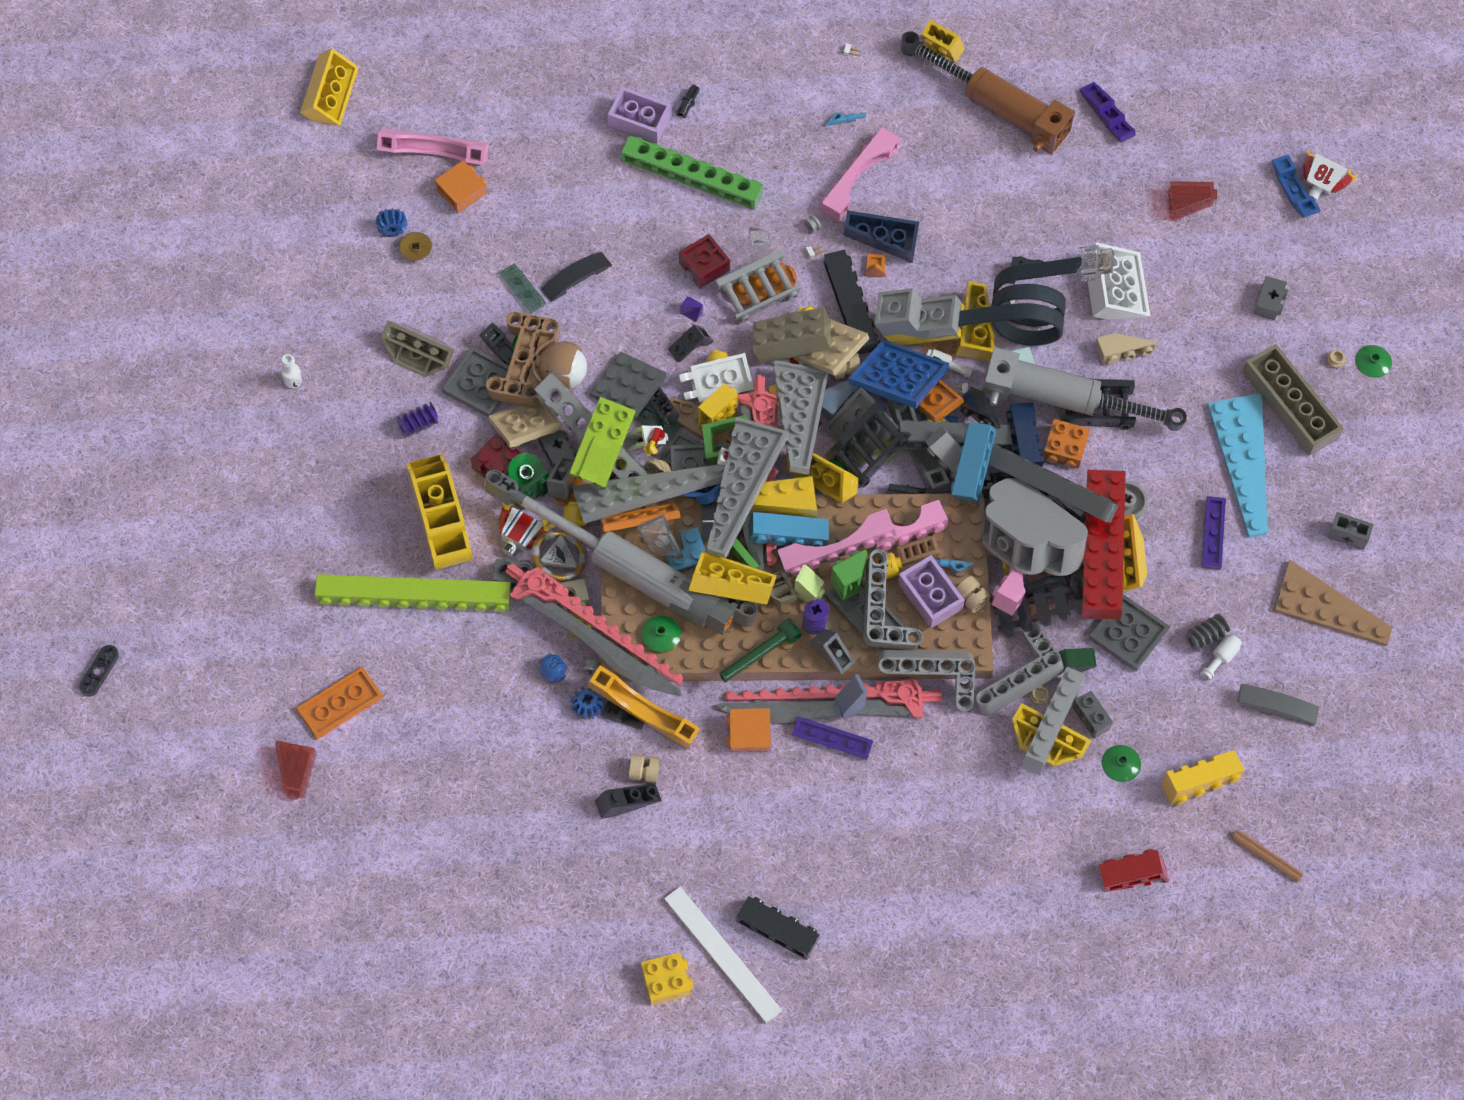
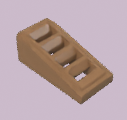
[896,536,940,566]

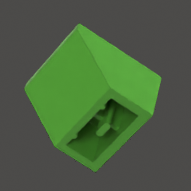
[830,549,867,602]

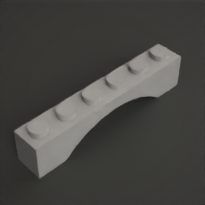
[1022,667,1085,776]

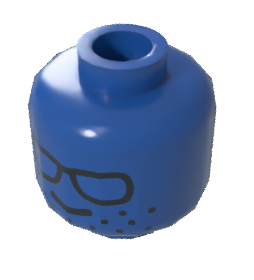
[538,653,568,683]

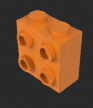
[435,160,487,213]
[1043,419,1090,469]
[726,708,771,752]

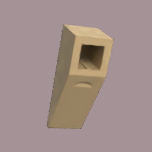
[1095,333,1157,365]

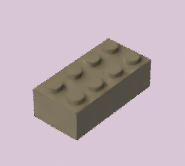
[753,307,831,364]

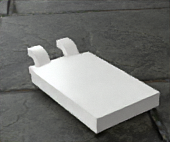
[679,353,754,403]

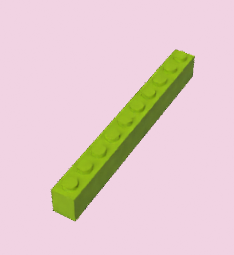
[315,574,511,613]

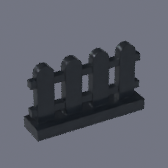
[990,575,1073,638]

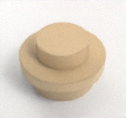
[1327,350,1346,368]
[1030,686,1049,705]

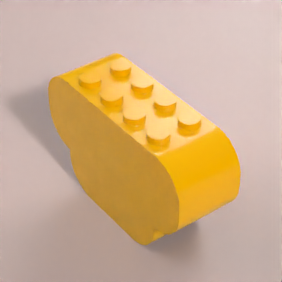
[405,453,473,570]

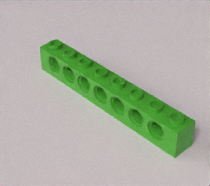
[621,135,763,210]

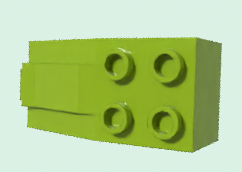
[569,397,636,489]

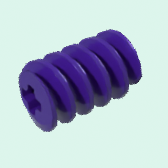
[396,401,438,436]
[802,599,829,634]

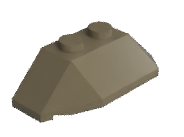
[381,320,454,377]

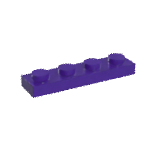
[1201,496,1226,570]
[792,716,873,760]

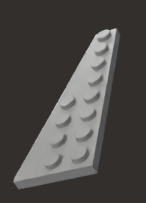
[773,360,828,475]
[707,417,789,558]
[572,465,725,524]

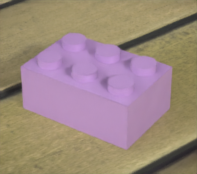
[608,87,671,144]
[898,555,965,629]

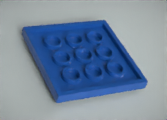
[848,340,949,409]

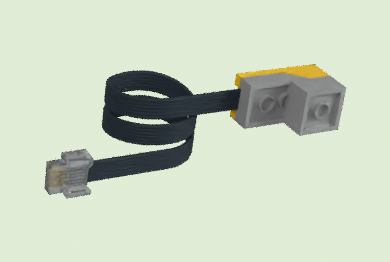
[874,245,1114,346]

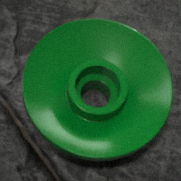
[1355,345,1392,378]
[508,453,544,490]
[642,615,681,652]
[1102,745,1141,782]

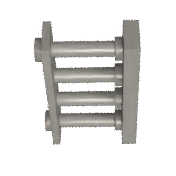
[714,250,801,323]

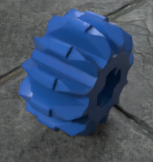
[376,208,407,237]
[571,686,604,720]

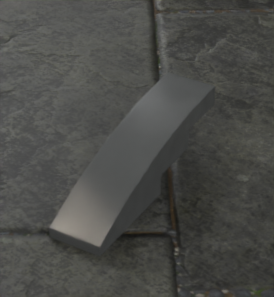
[1237,684,1319,726]

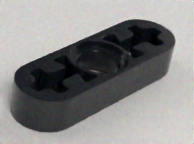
[649,387,679,424]
[80,645,119,697]

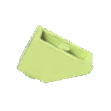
[794,565,826,602]

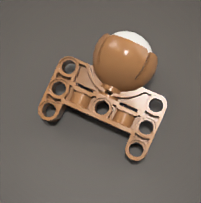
[486,312,587,407]

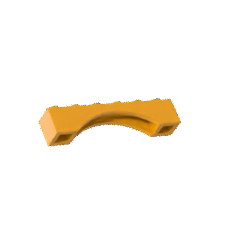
[587,665,701,749]

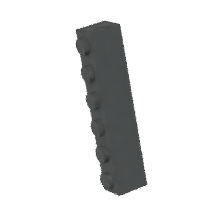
[897,420,1012,451]

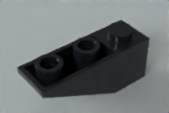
[960,386,1001,429]
[595,783,662,819]

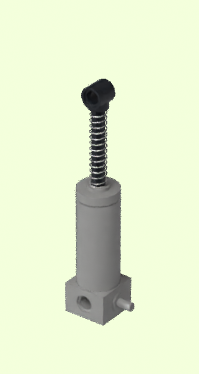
[982,347,1187,431]

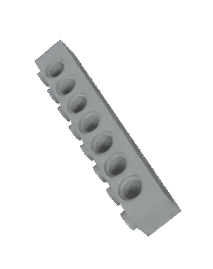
[535,373,650,479]

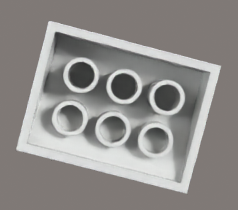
[1083,242,1150,320]

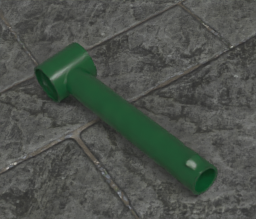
[719,618,803,683]

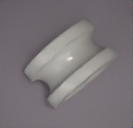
[804,215,821,233]
[582,660,601,676]

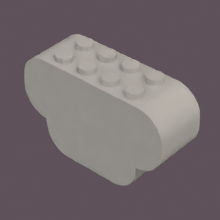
[982,478,1088,576]

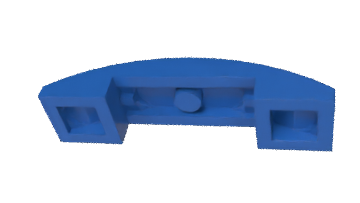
[1272,154,1321,218]

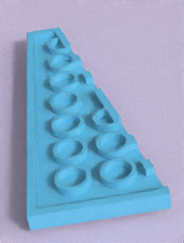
[1207,393,1268,538]

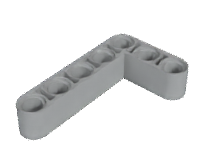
[863,549,923,650]
[976,625,1064,715]
[878,650,975,711]

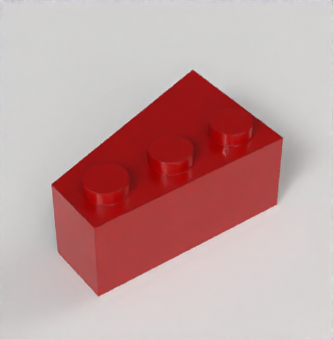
[1099,849,1169,892]

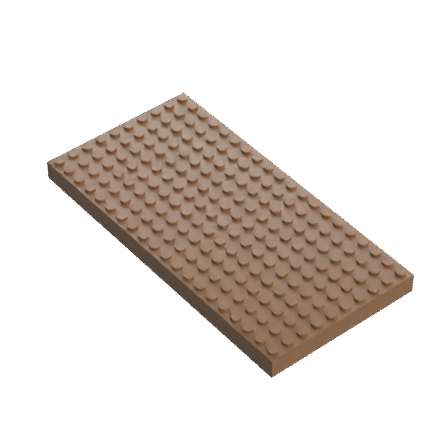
[601,494,994,682]

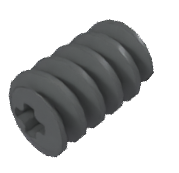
[1186,614,1230,652]

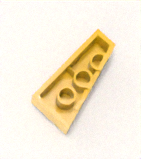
[955,281,994,362]
[749,476,818,518]
[688,551,777,605]
[1161,750,1245,805]

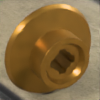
[399,232,432,261]

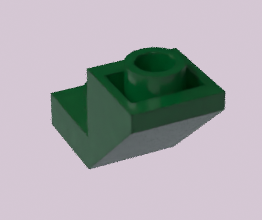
[1053,648,1097,672]

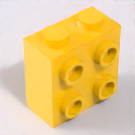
[921,19,965,63]
[698,383,738,428]
[641,952,694,1006]

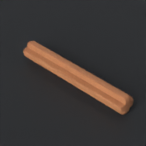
[1232,830,1303,883]

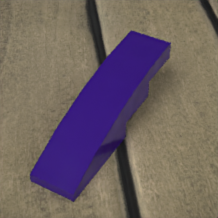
[1080,82,1136,143]

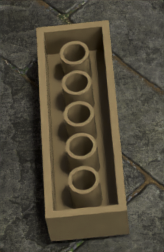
[1242,344,1344,456]

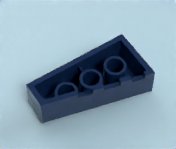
[843,210,919,263]
[1006,402,1044,467]

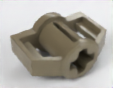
[769,570,797,606]

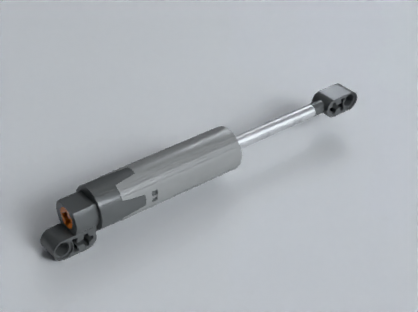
[485,470,757,635]

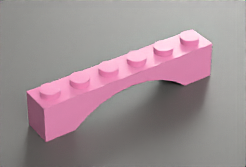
[820,127,900,222]
[377,128,489,165]
[778,509,897,577]
[992,567,1026,615]

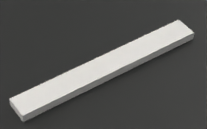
[664,887,782,1024]

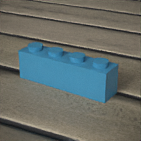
[951,422,996,503]
[749,512,829,547]

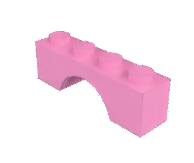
[873,500,948,552]

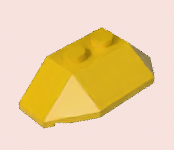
[1123,514,1147,591]
[1012,703,1092,767]

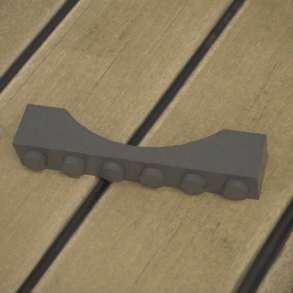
[886,398,950,494]

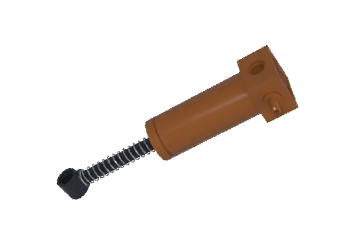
[901,31,1075,155]

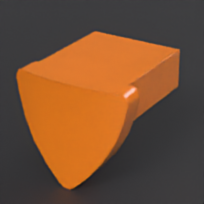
[864,254,886,277]

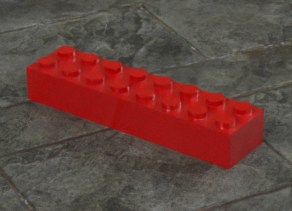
[1082,469,1126,620]

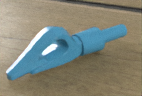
[825,112,866,127]
[935,558,974,573]

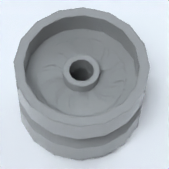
[1125,481,1148,524]

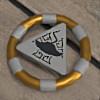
[531,530,586,582]

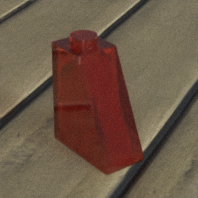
[1168,181,1217,221]
[275,740,317,800]

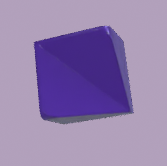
[680,296,703,322]

